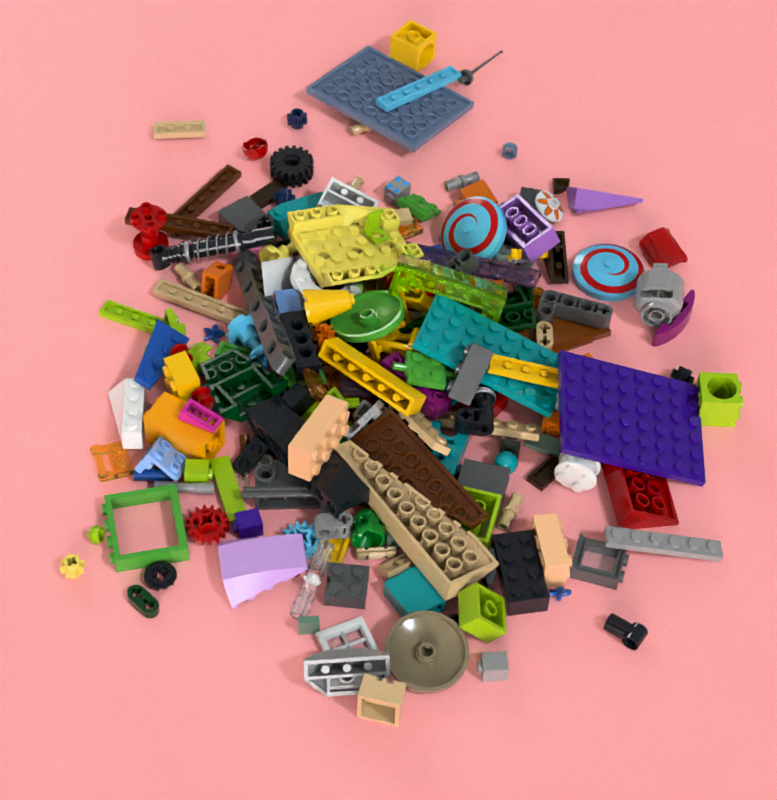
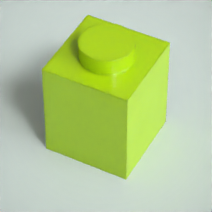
[184,459,214,483]

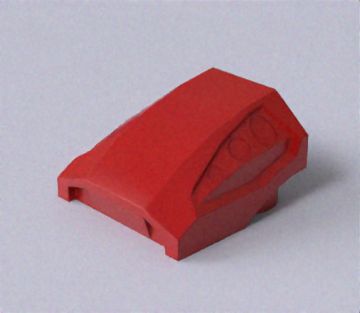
[639,227,688,268]

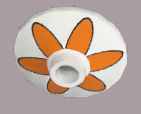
[535,191,563,223]

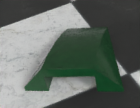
[477,277,537,332]
[200,349,289,422]

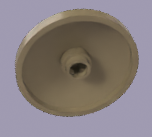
[384,610,469,694]

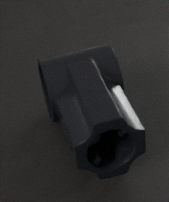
[603,613,648,650]

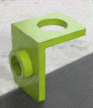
[363,209,390,245]

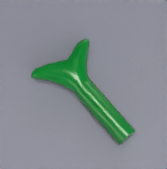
[399,315,426,333]

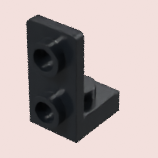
[232,435,275,478]

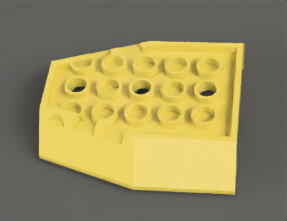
[287,204,424,288]

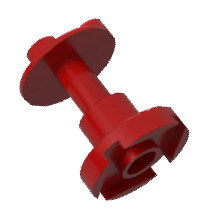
[130,202,169,261]

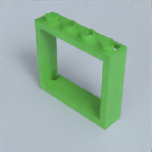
[101,484,189,572]

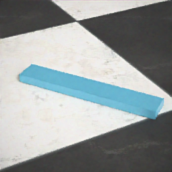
[376,65,462,112]

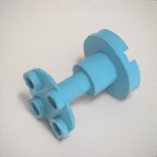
[225,313,270,370]

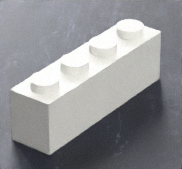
[108,378,147,449]

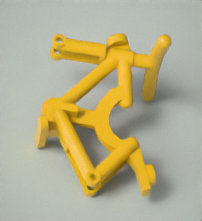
[367,282,419,363]

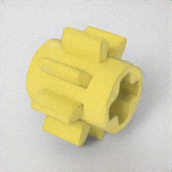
[60,554,85,579]

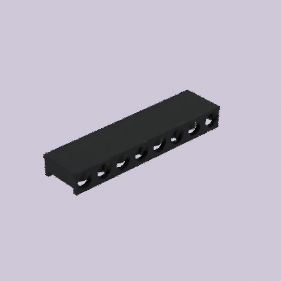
[245,394,370,519]

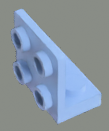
[134,436,187,481]

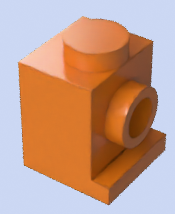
[541,411,560,437]

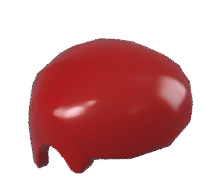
[242,137,268,160]

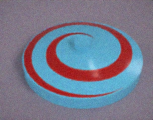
[440,197,507,266]
[572,243,645,302]

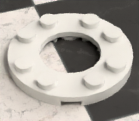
[290,258,363,298]

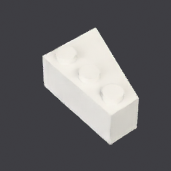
[316,177,380,208]

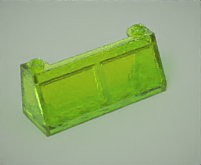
[388,253,508,323]

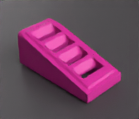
[178,398,224,434]

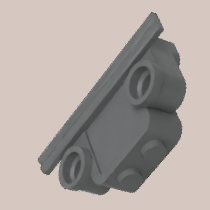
[243,458,334,510]

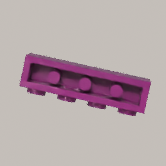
[380,351,453,421]

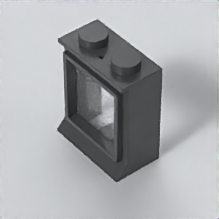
[569,533,630,590]

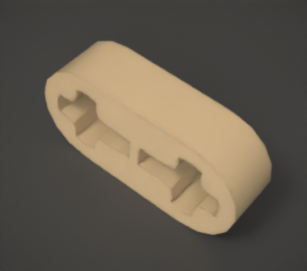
[535,321,554,351]

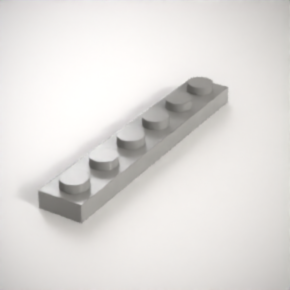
[603,526,723,562]

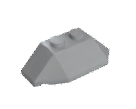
[303,648,390,697]

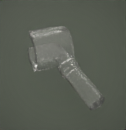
[237,472,255,499]

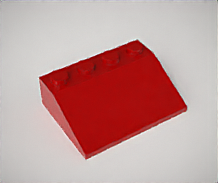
[602,463,679,529]

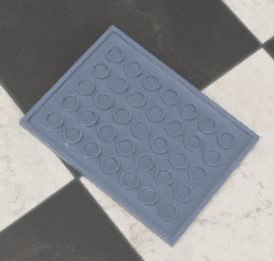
[306,45,474,153]

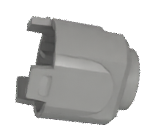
[633,263,685,328]

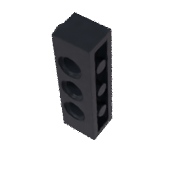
[280,310,322,381]

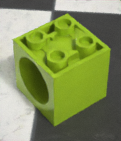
[696,372,744,427]

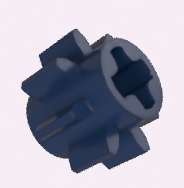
[287,108,308,130]
[273,188,296,206]

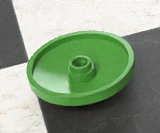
[330,290,405,343]

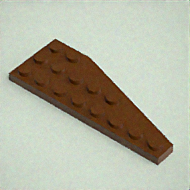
[350,409,489,530]

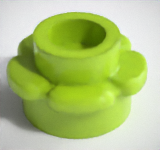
[88,525,105,545]

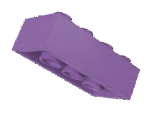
[500,194,561,263]

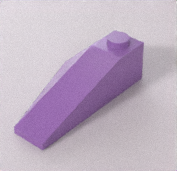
[566,187,644,214]

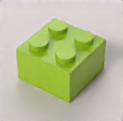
[458,582,507,643]

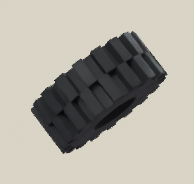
[270,145,314,188]

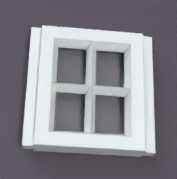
[315,616,380,651]

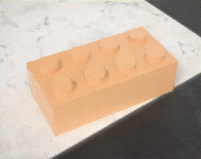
[288,394,350,482]

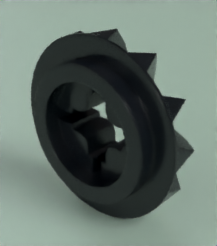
[144,561,177,591]

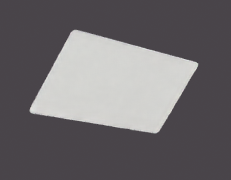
[262,257,294,297]

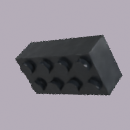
[491,530,550,616]

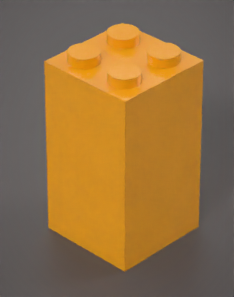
[143,392,226,460]

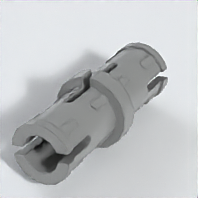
[444,171,480,192]

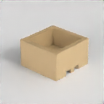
[357,673,406,727]

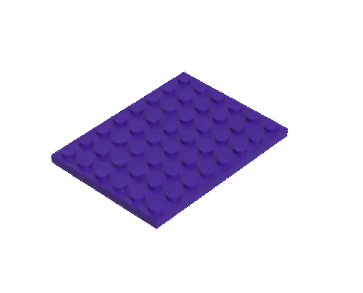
[557,350,706,487]

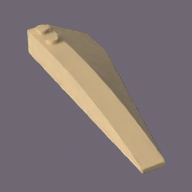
[333,440,499,601]

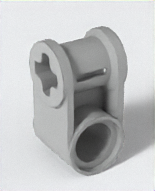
[313,512,353,540]

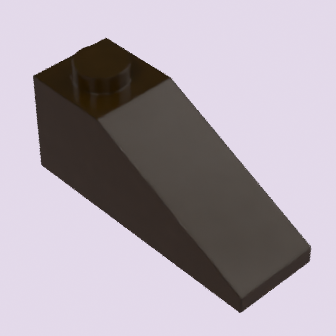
[543,231,569,284]

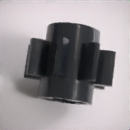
[670,366,695,383]

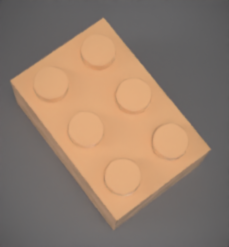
[531,513,572,588]

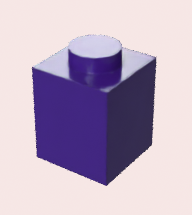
[232,508,263,538]

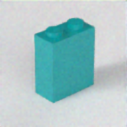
[384,566,446,618]

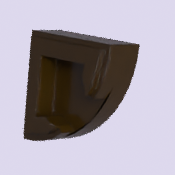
[552,178,570,195]

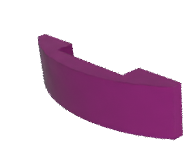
[652,289,695,347]

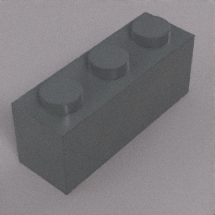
[446,341,494,406]

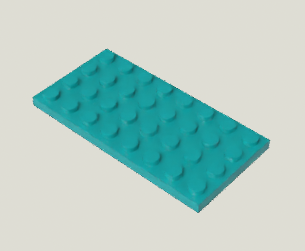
[412,292,558,418]

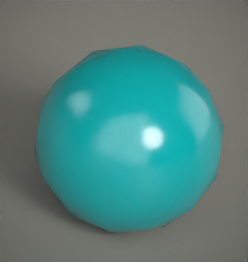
[493,451,518,474]

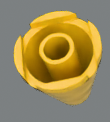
[302,289,355,327]

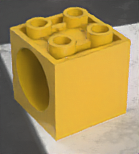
[390,19,437,72]

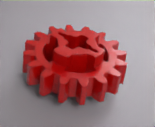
[185,505,229,546]

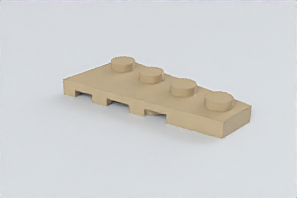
[388,405,451,456]

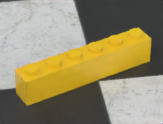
[318,337,427,416]

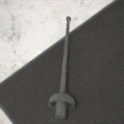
[458,50,503,86]

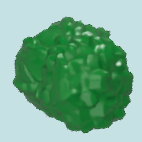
[350,509,386,549]

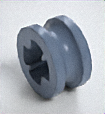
[502,142,518,160]

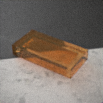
[302,367,327,402]

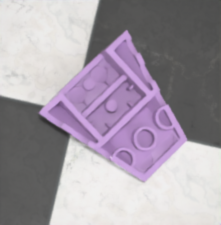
[218,533,308,609]

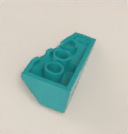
[267,191,323,240]

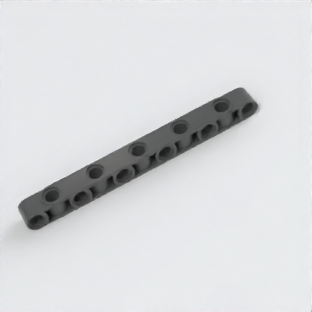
[232,249,296,375]

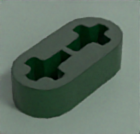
[127,585,160,619]

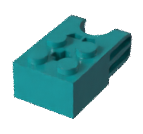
[423,420,470,479]

